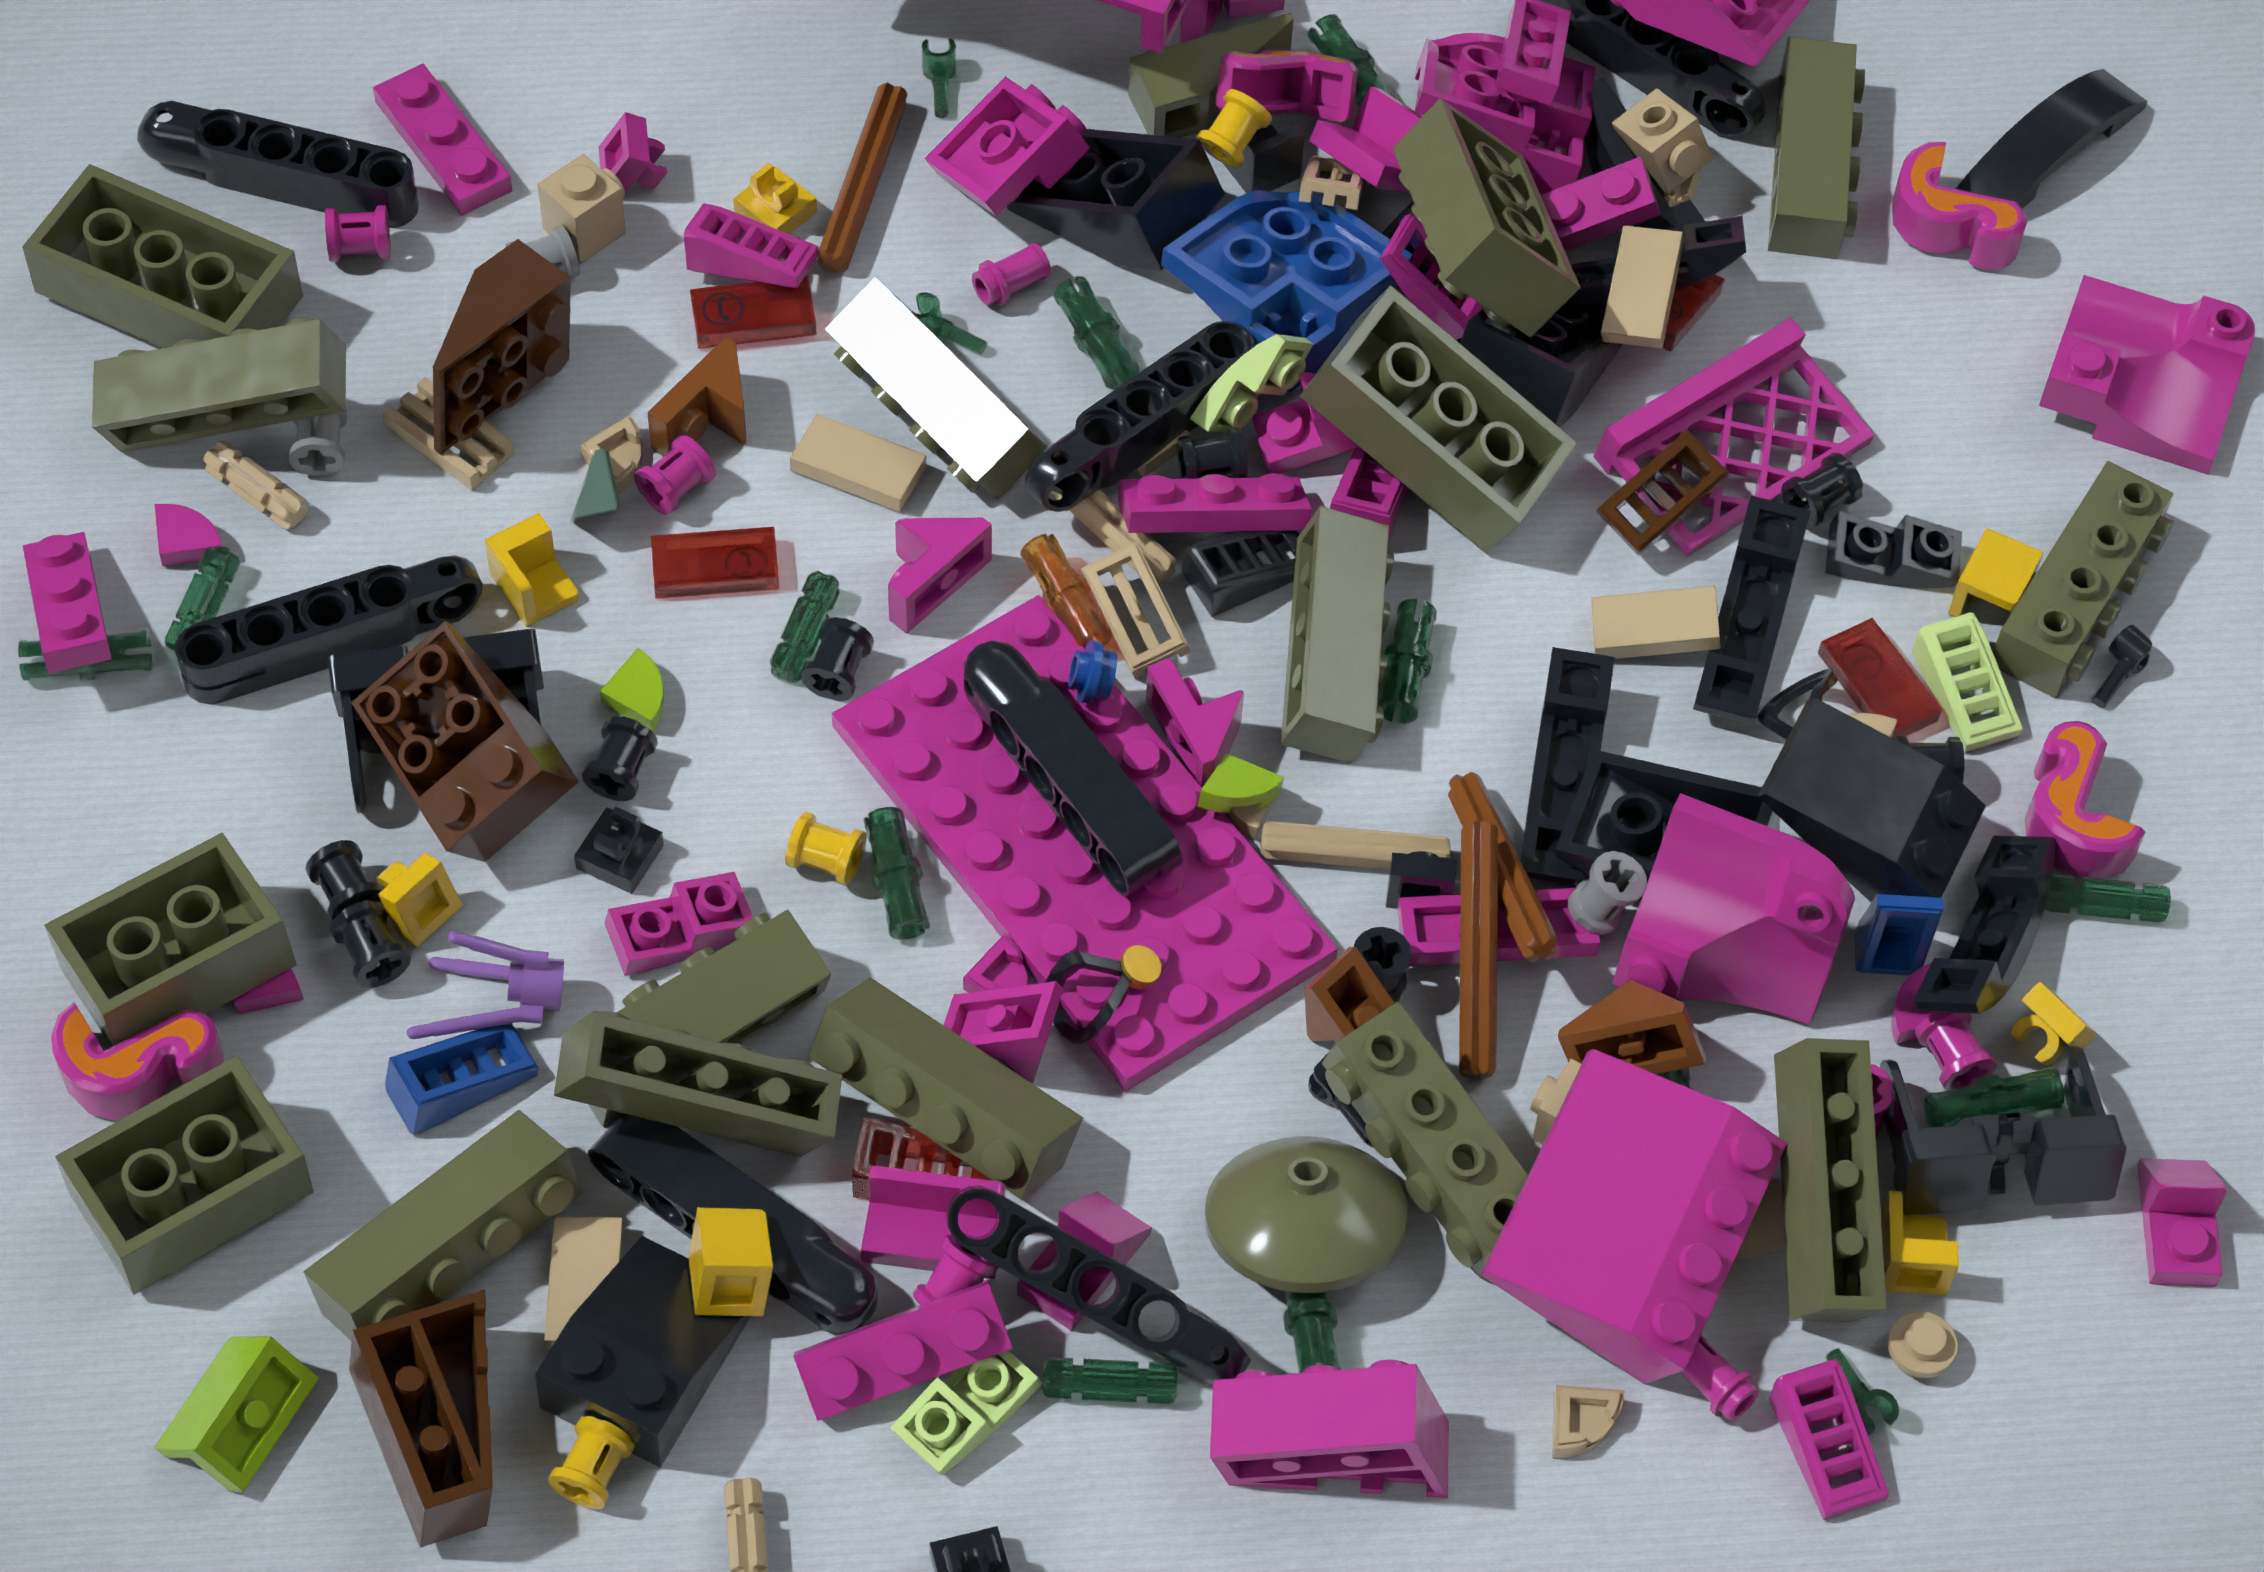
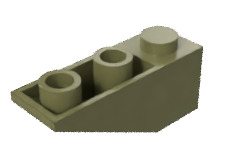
[1128,13,1294,138]

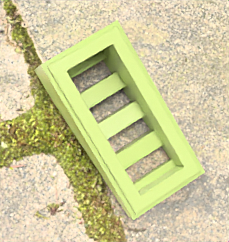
[1911,612,2023,752]

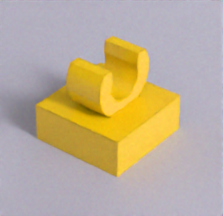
[733,163,817,234]
[376,853,463,948]
[2011,981,2098,1066]

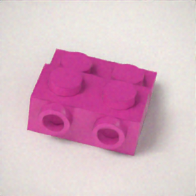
[924,76,1090,217]

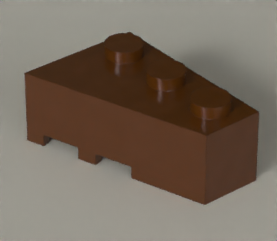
[349,1289,493,1548]

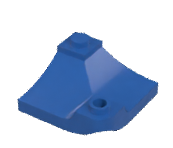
[1161,190,1412,393]

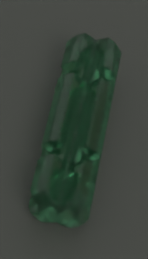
[165,545,240,655]
[770,571,840,683]
[2045,874,2171,923]
[1042,1357,1178,1404]

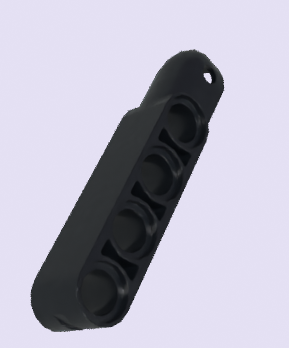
[1540,0,1766,139]
[137,101,419,228]
[1025,321,1254,512]
[175,555,483,704]
[964,640,1183,896]
[587,1113,878,1333]
[945,1185,1251,1385]

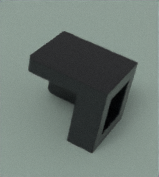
[1224,124,1305,193]

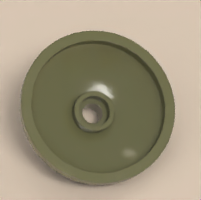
[1205,1136,1408,1293]

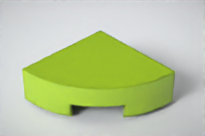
[600,648,664,731]
[1197,753,1284,813]

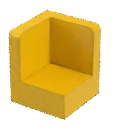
[485,513,579,627]
[1948,527,2044,617]
[1881,1190,1959,1296]
[689,1207,773,1317]

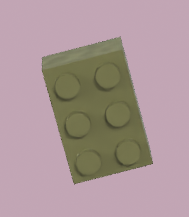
[44,832,297,1047]
[55,1055,314,1295]

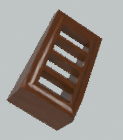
[1596,430,1729,556]

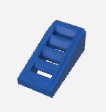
[1854,894,1944,975]
[385,1023,539,1134]

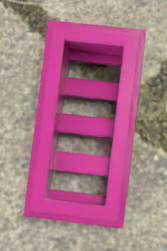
[684,203,819,288]
[1379,213,1482,340]
[1330,447,1408,541]
[1769,1359,1889,1520]

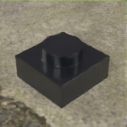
[1386,851,1457,909]

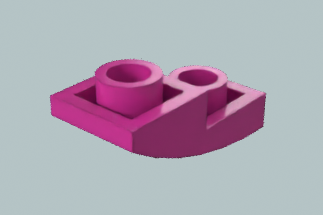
[604,872,753,976]

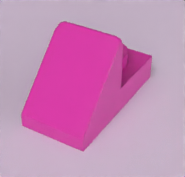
[1252,372,1359,474]
[888,517,992,634]
[1146,658,1244,788]
[943,981,1063,1083]
[2137,1158,2227,1286]
[1017,1191,1152,1332]

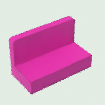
[1309,86,1422,195]
[861,1166,1005,1279]

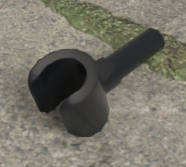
[2092,625,2152,708]
[1308,1052,1369,1143]

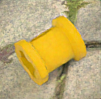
[1196,89,1272,168]
[785,811,867,886]
[548,1416,635,1510]

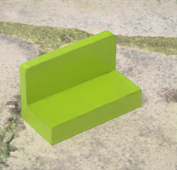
[155,1336,319,1492]

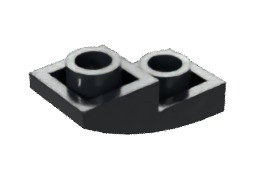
[1825,511,1962,588]

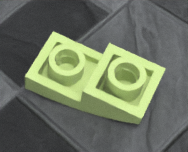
[1190,334,1313,433]
[890,1350,1042,1476]

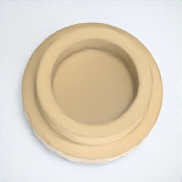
[1888,1311,1958,1379]

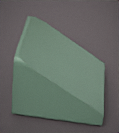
[570,448,620,522]

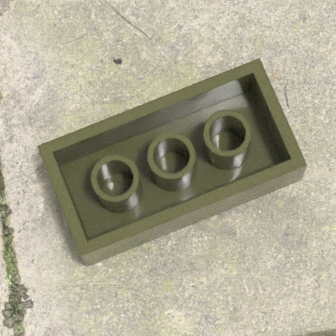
[1393,98,1581,338]
[22,164,303,348]
[1299,285,1577,553]

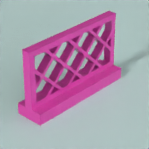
[1593,317,1875,557]

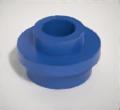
[1068,640,1117,704]

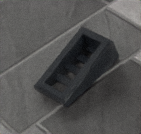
[1182,530,1300,617]

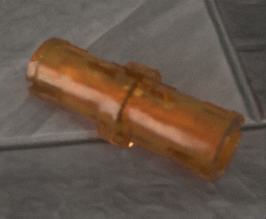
[1020,534,1112,649]

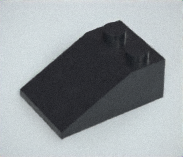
[1007,129,1225,271]
[1460,304,1623,427]
[1757,698,1986,902]
[1555,749,1780,901]
[535,1236,751,1468]

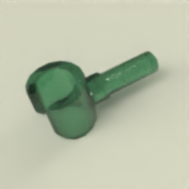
[922,39,956,118]
[912,292,987,355]
[1826,1348,1899,1435]

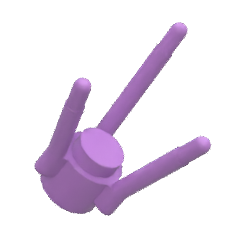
[407,931,564,1039]

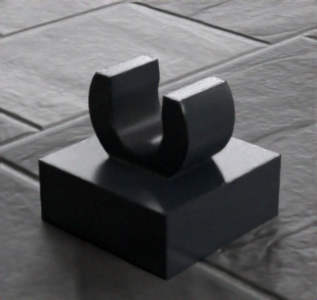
[574,806,664,894]
[929,1526,1011,1572]

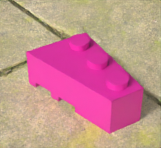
[1210,1359,1449,1498]

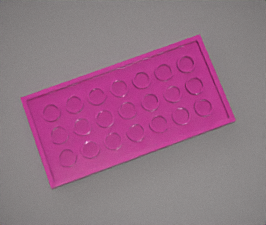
[832,595,1338,1092]

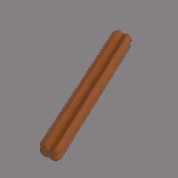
[817,82,908,273]
[1448,772,1557,963]
[1459,821,1498,1079]

